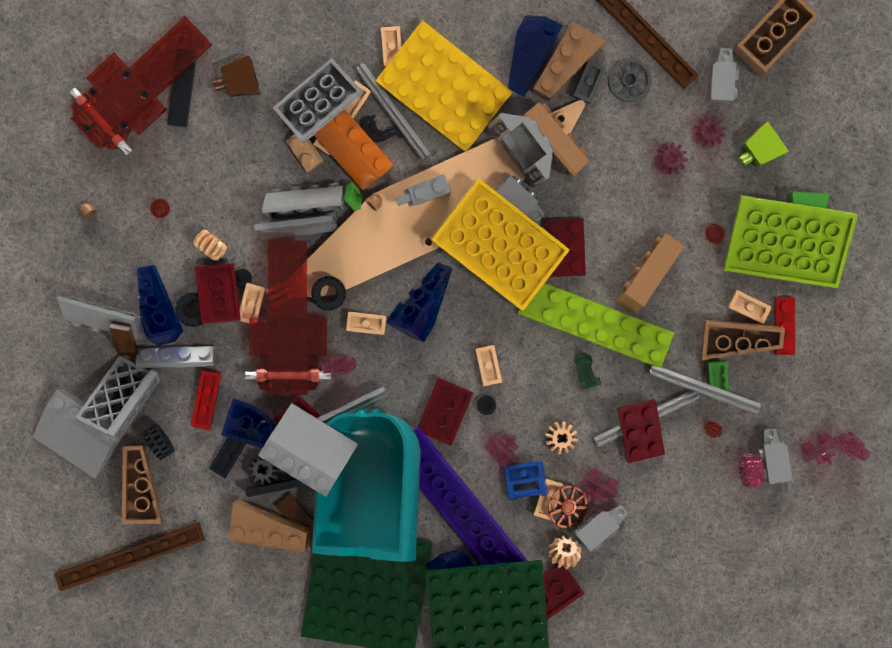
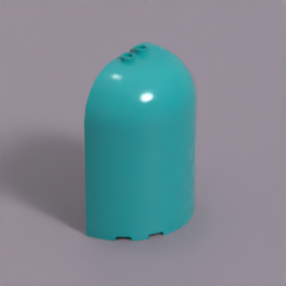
[312,409,421,562]

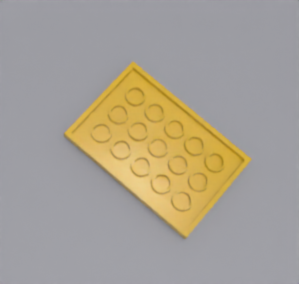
[375,20,513,152]
[431,178,570,311]

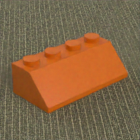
[314,109,393,191]

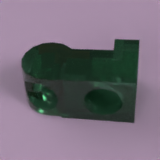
[574,352,601,389]

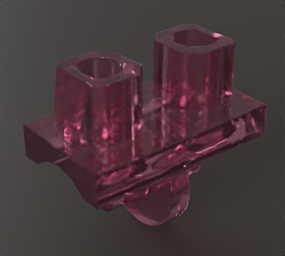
[321,354,356,377]
[801,431,838,466]
[836,432,870,461]
[485,433,519,468]
[580,468,618,503]

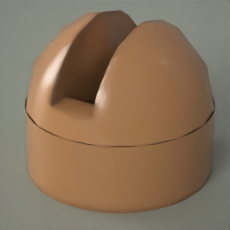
[365,194,382,211]
[80,203,97,219]

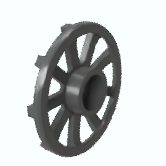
[608,59,651,102]

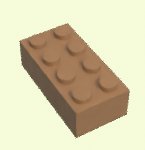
[732,0,819,76]

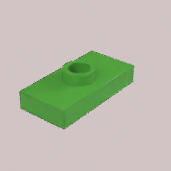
[708,360,729,399]

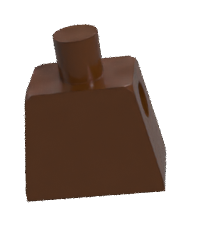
[212,56,261,97]

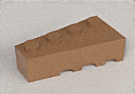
[532,21,606,102]
[615,233,685,314]
[700,320,785,360]
[122,444,163,524]
[229,498,311,552]

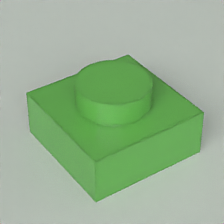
[344,183,363,211]

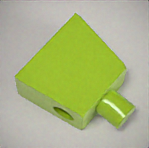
[738,122,789,167]

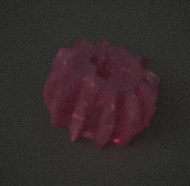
[693,115,726,148]
[654,142,688,175]
[738,454,765,487]

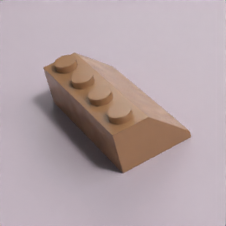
[523,102,589,177]

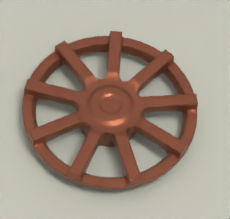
[548,485,589,528]

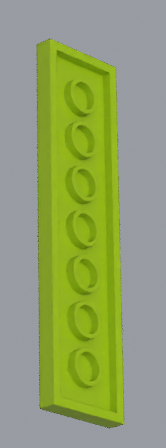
[518,283,674,368]

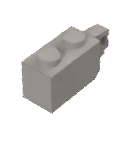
[707,48,739,104]
[396,174,451,207]
[494,175,545,222]
[758,428,793,484]
[574,504,628,552]

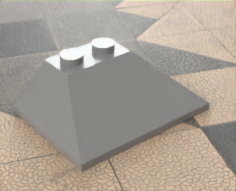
[487,113,553,188]

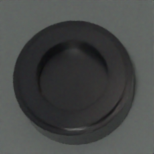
[235,269,252,288]
[477,396,496,415]

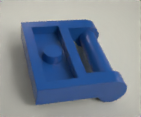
[504,461,548,501]

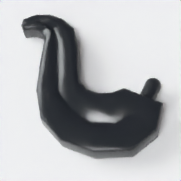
[361,114,402,143]

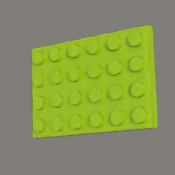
[723,195,858,288]

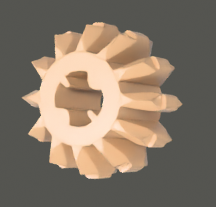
[193,230,227,260]
[545,421,578,454]
[548,535,581,570]

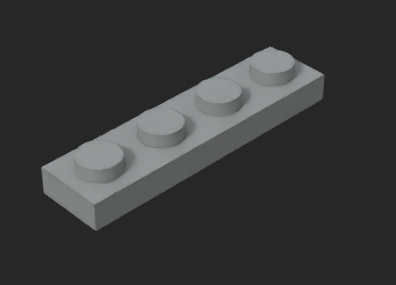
[136,346,215,368]

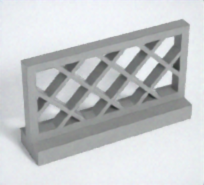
[254,212,338,240]
[75,355,160,443]

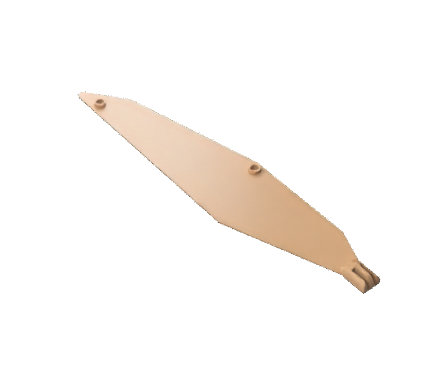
[265,100,585,307]

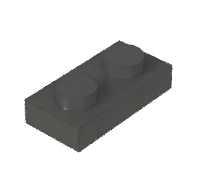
[573,60,606,104]

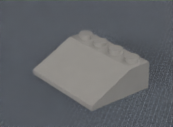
[273,58,363,144]
[262,183,346,218]
[57,296,149,341]
[33,389,127,479]
[258,403,358,497]

